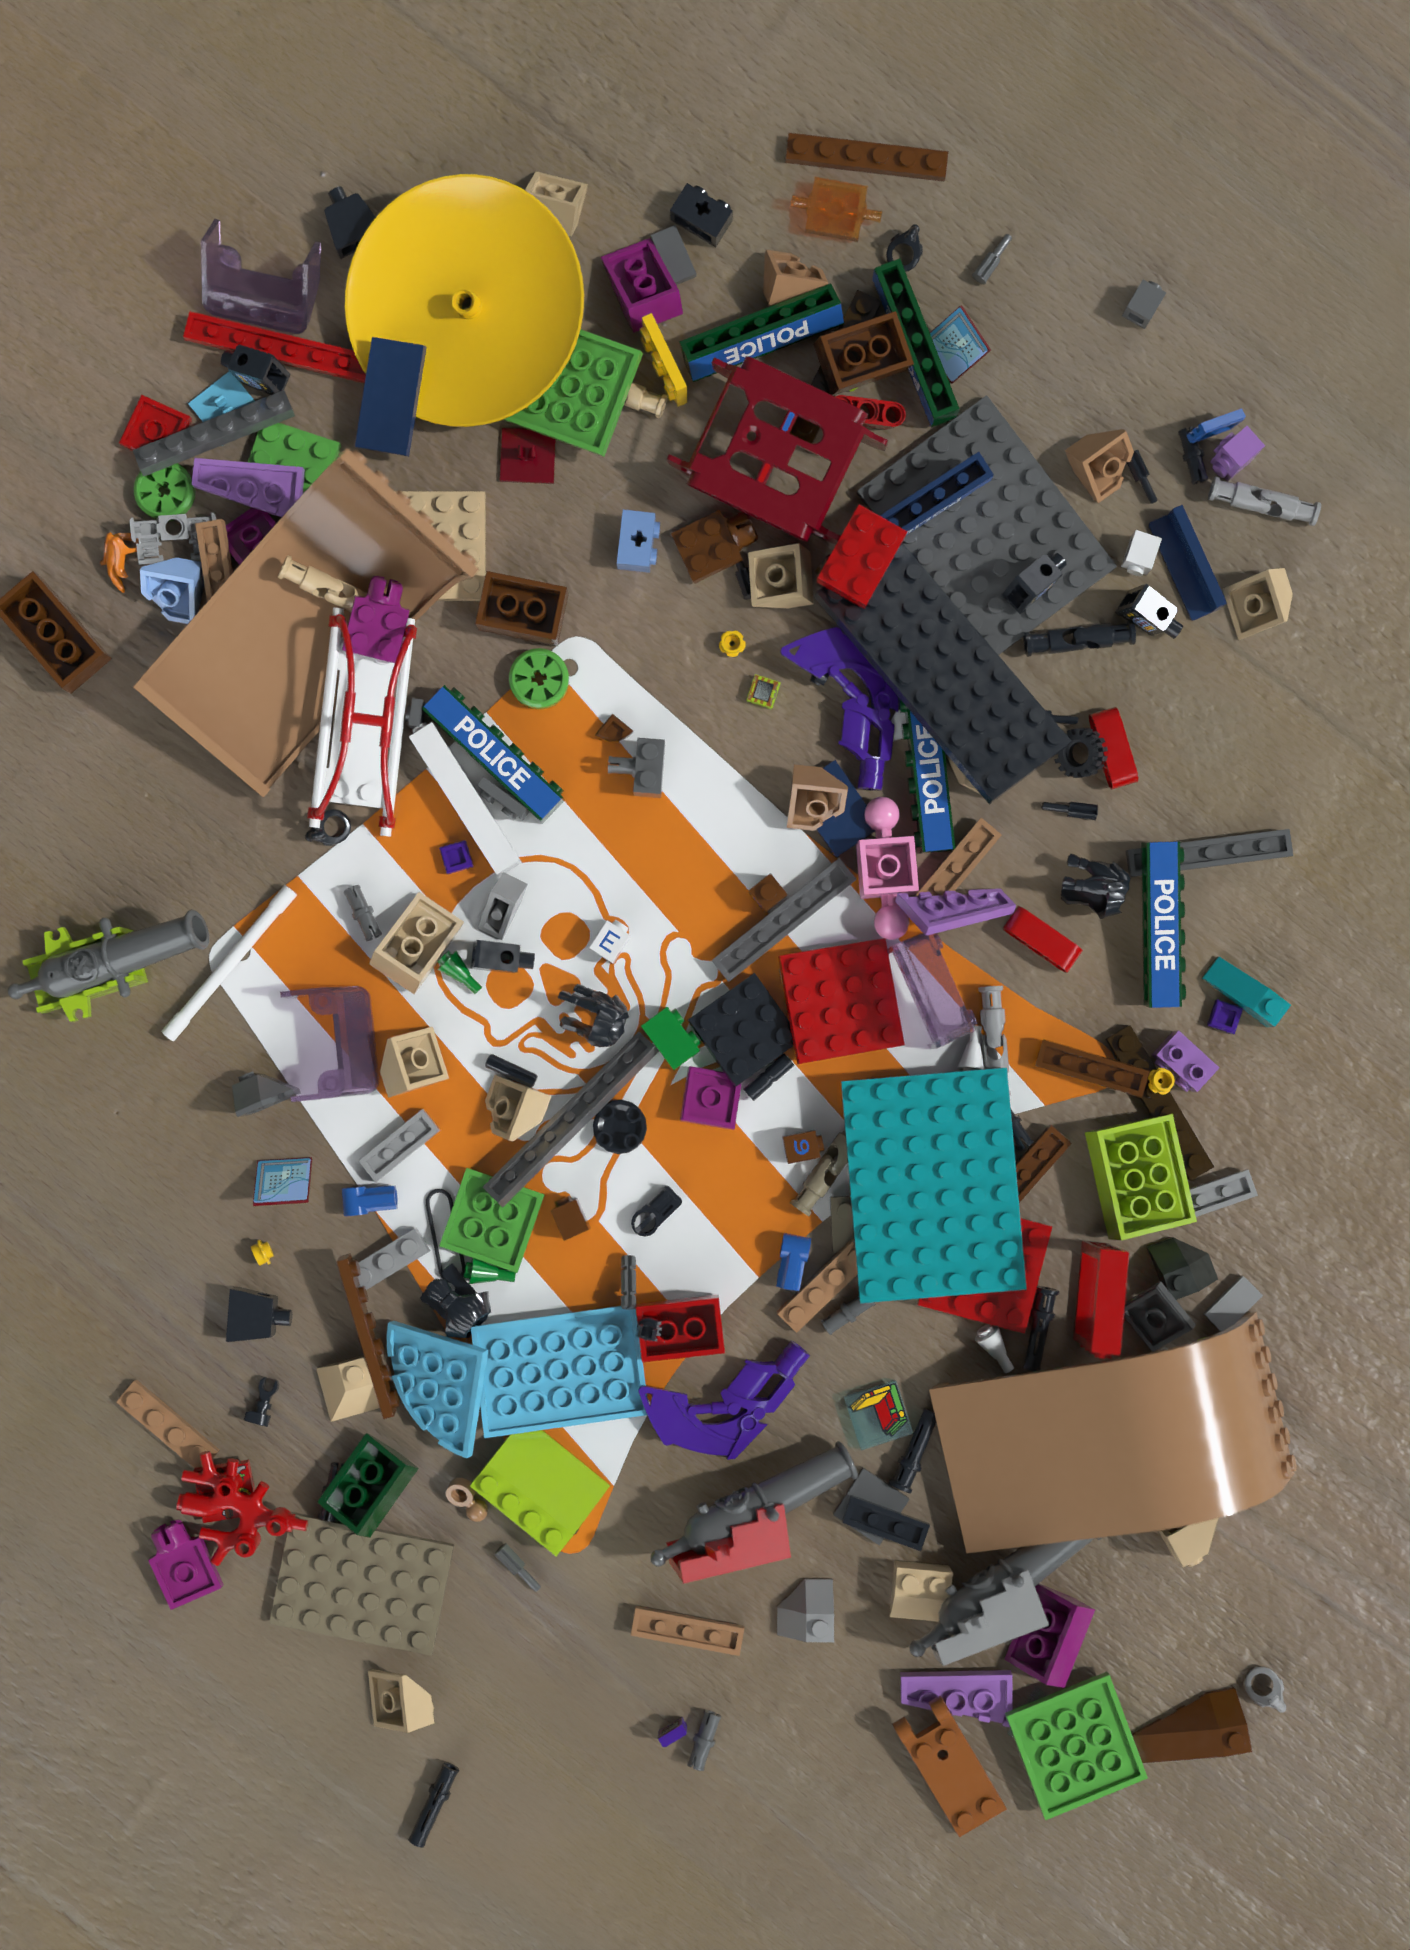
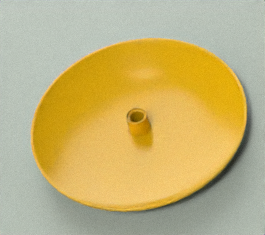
[345,174,584,427]

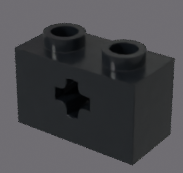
[670,183,733,248]

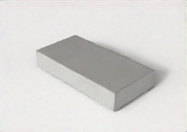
[1203,1275,1263,1332]

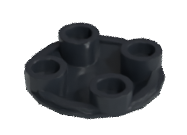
[593,1100,647,1154]

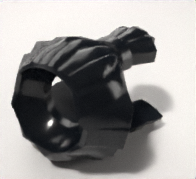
[1061,854,1131,919]
[558,984,629,1047]
[420,1263,491,1338]

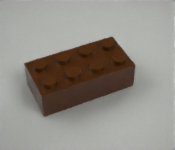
[0,571,112,694]

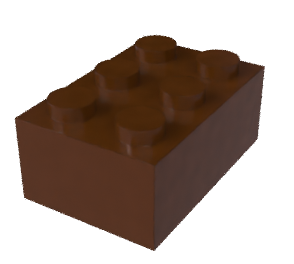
[813,311,914,396]
[475,571,569,646]

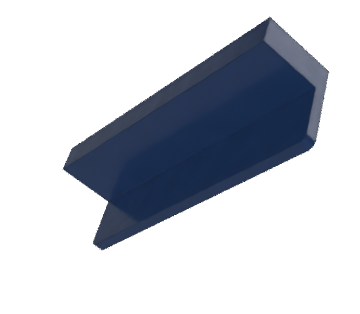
[1148,504,1227,621]

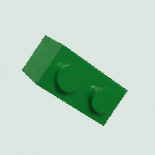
[641,1006,701,1070]

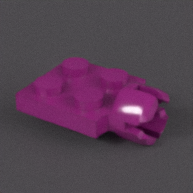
[342,576,410,663]
[148,1520,224,1610]

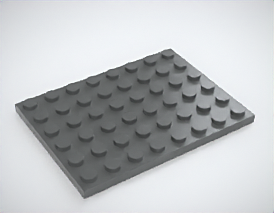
[857,395,1117,655]

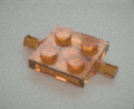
[790,177,882,242]

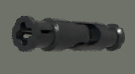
[1023,620,1136,657]

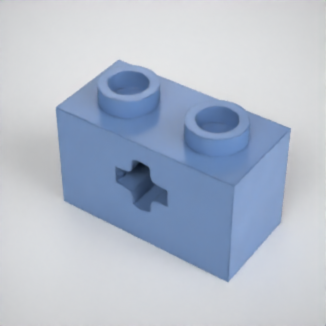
[617,510,660,573]

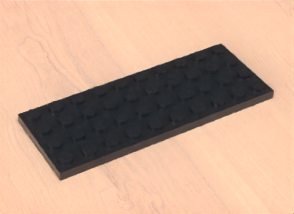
[814,543,1072,805]

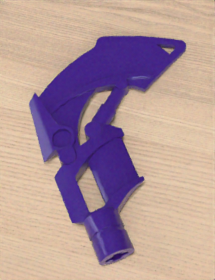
[780,627,899,791]
[638,1340,810,1460]

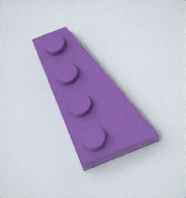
[192,458,305,517]
[895,889,1016,936]
[900,1670,1012,1727]

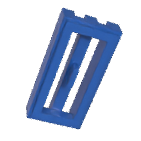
[1187,409,1246,443]

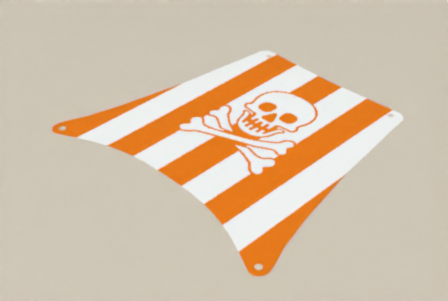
[209,636,1115,1554]

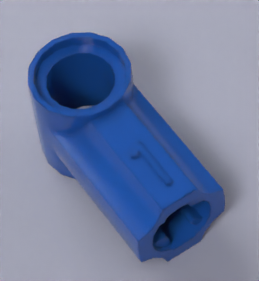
[342,1185,398,1216]
[776,1233,811,1291]

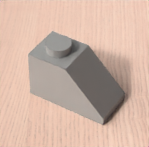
[478,872,528,940]

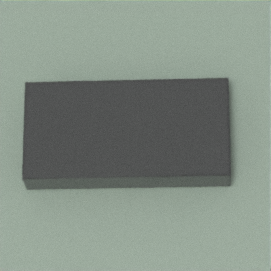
[651,225,696,285]

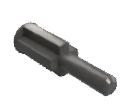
[972,234,1012,285]
[494,1543,541,1592]

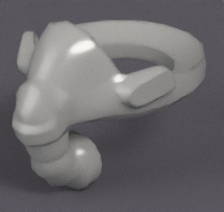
[1244,1666,1286,1713]

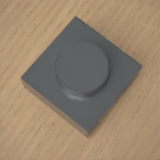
[405,698,426,729]

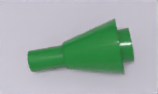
[437,950,482,994]
[464,1258,516,1284]

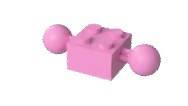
[856,797,919,940]

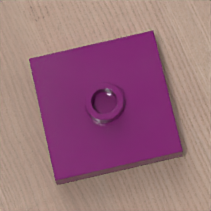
[680,1066,742,1130]

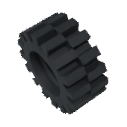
[1054,728,1108,778]

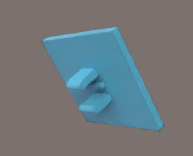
[188,371,255,446]

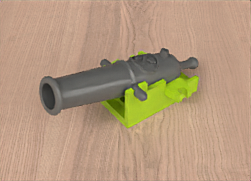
[8,910,209,1022]

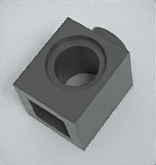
[1122,280,1166,329]

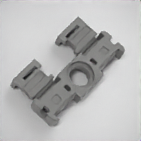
[129,512,216,565]

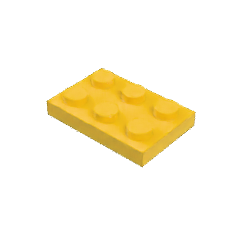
[640,313,687,407]

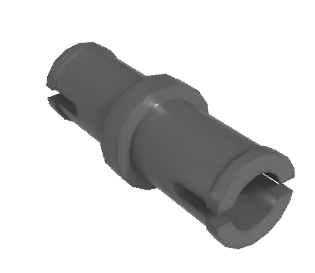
[343,885,382,941]
[821,1296,876,1335]
[687,1710,722,1771]

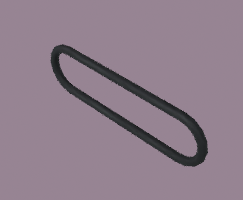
[426,1189,465,1283]

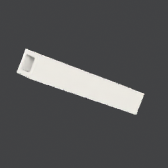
[409,722,522,877]

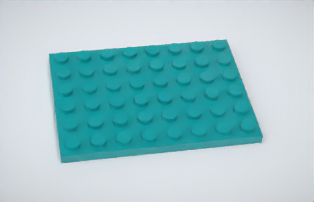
[841,1068,1027,1303]

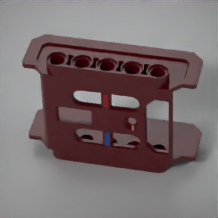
[666,356,888,545]

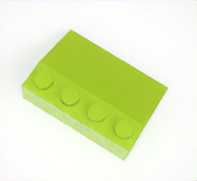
[1085,1114,1197,1240]
[470,1430,610,1556]

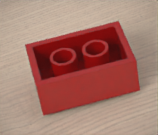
[817,504,907,609]
[636,1295,725,1363]

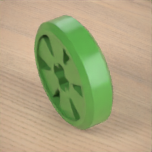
[134,463,196,521]
[509,648,569,709]

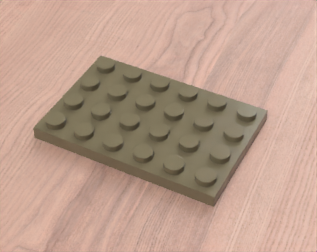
[269,1512,455,1656]

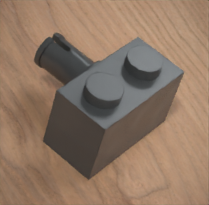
[608,738,665,798]

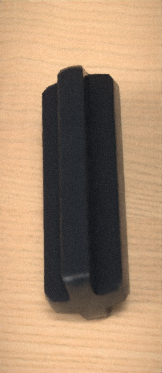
[485,1054,538,1088]

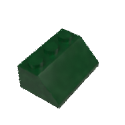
[317,1433,419,1538]

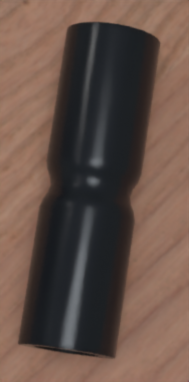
[743,1053,795,1101]

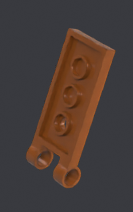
[892,1695,1007,1838]

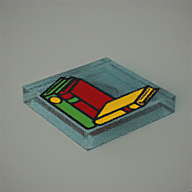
[844,1380,914,1451]

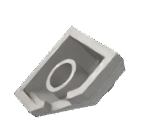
[777,1578,834,1642]

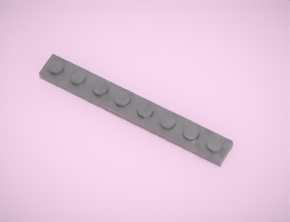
[483,1032,659,1207]

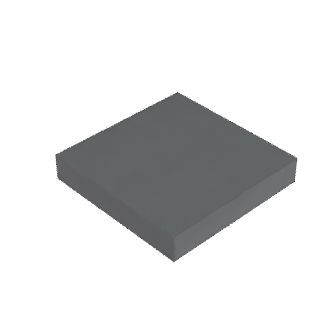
[1124,1281,1196,1352]
[833,1467,910,1546]

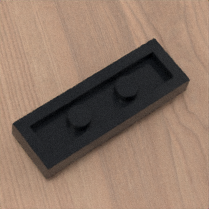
[842,1495,930,1551]

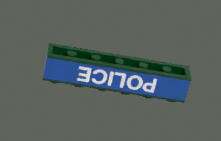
[872,258,960,428]
[679,283,844,382]
[422,685,565,824]
[899,698,956,854]
[1141,841,1186,1008]

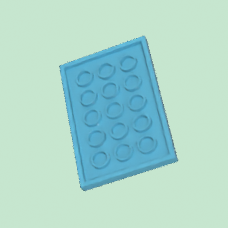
[471,1306,648,1438]

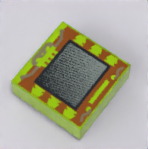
[747,674,781,709]

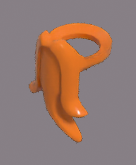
[100,532,139,593]

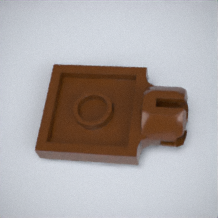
[671,510,758,584]

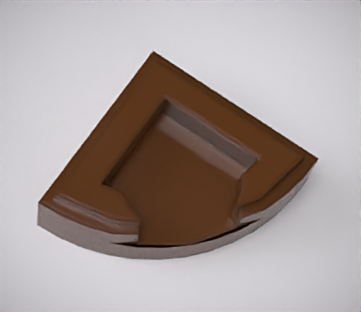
[595,714,634,742]

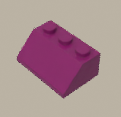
[1004,1583,1095,1688]

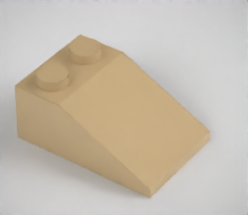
[369,892,464,995]

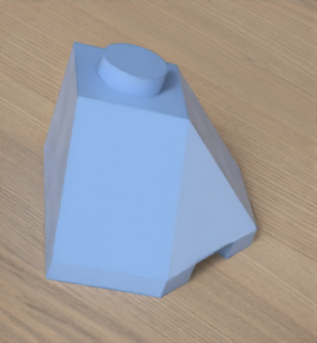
[140,558,204,624]

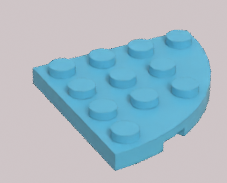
[387,1321,488,1458]

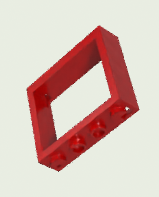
[1073,1241,1129,1359]

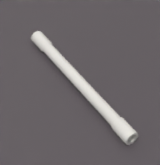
[161,885,297,1041]

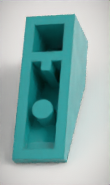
[1202,957,1291,1028]

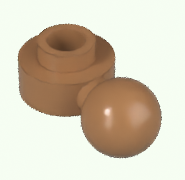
[446,1478,488,1522]

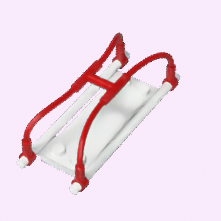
[307,608,417,837]

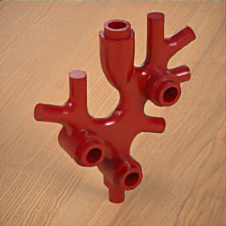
[177,1451,308,1566]

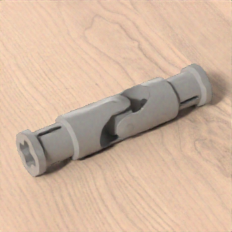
[1208,476,1321,526]
[978,986,1011,1095]

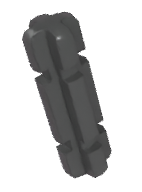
[621,1255,636,1310]

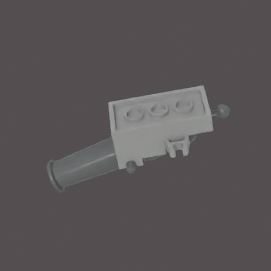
[909,1537,1102,1666]

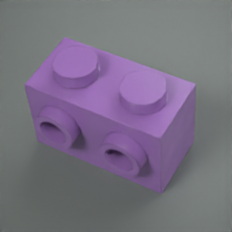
[1210,426,1265,481]
[1152,1030,1219,1092]

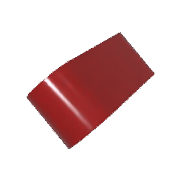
[836,395,906,430]
[1089,707,1139,790]
[1002,906,1083,973]

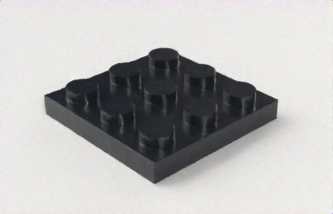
[687,973,794,1087]

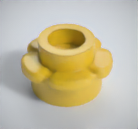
[719,631,746,657]
[1148,1068,1175,1095]
[251,1240,274,1266]

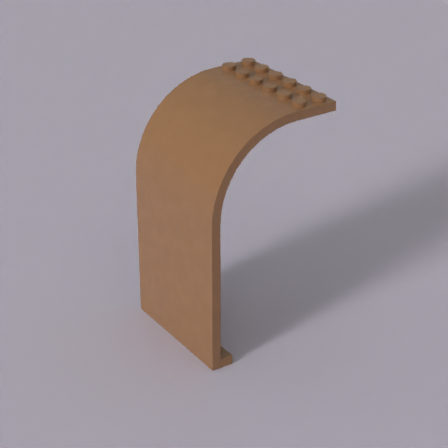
[133,449,479,797]
[929,1312,1297,1553]

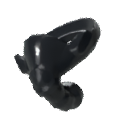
[886,224,923,272]
[305,809,351,846]

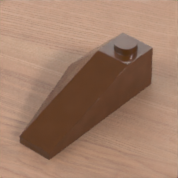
[1132,1687,1252,1763]

